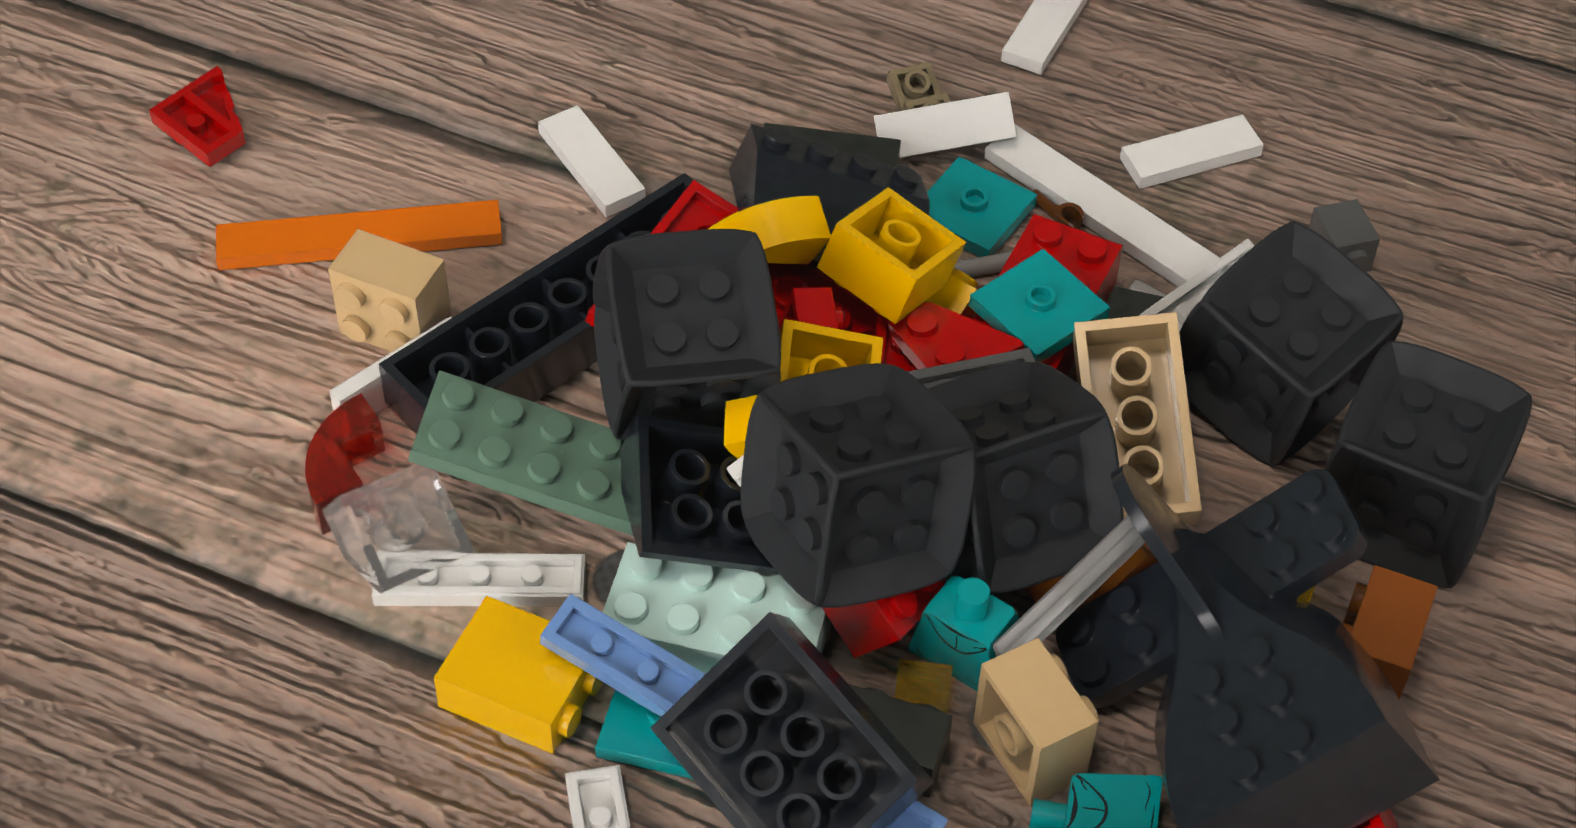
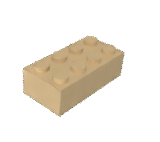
[1073,312,1202,526]

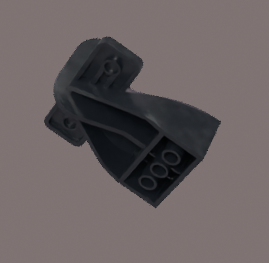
[1056,464,1440,828]

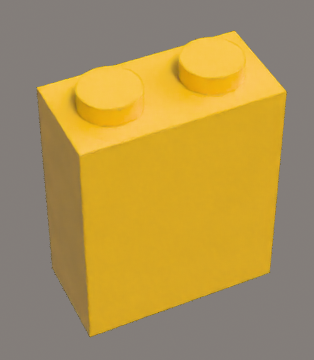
[434,595,603,754]

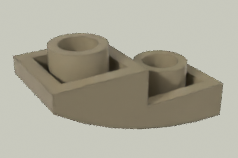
[886,61,951,111]

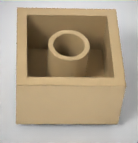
[328,229,452,353]
[973,638,1099,806]

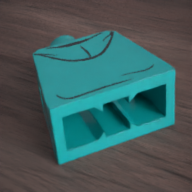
[908,576,1019,691]
[1029,773,1163,828]

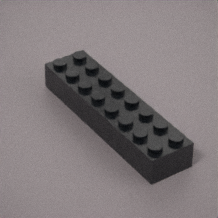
[378,173,693,433]

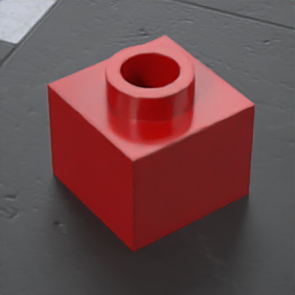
[783,287,843,330]

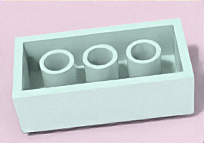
[603,542,831,674]

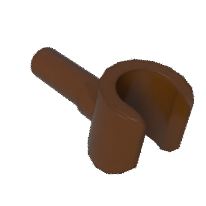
[1032,189,1084,229]

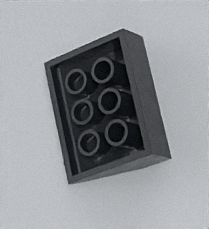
[729,124,930,272]
[620,415,779,574]
[650,612,934,828]

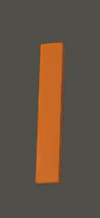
[216,199,503,270]

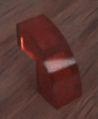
[305,393,385,535]

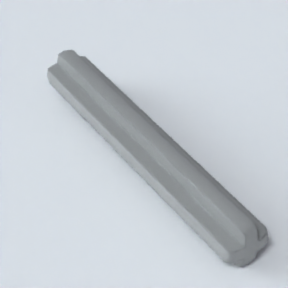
[993,515,1145,656]

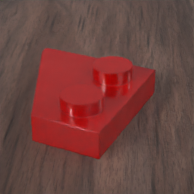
[149,66,246,167]
[888,302,1024,370]

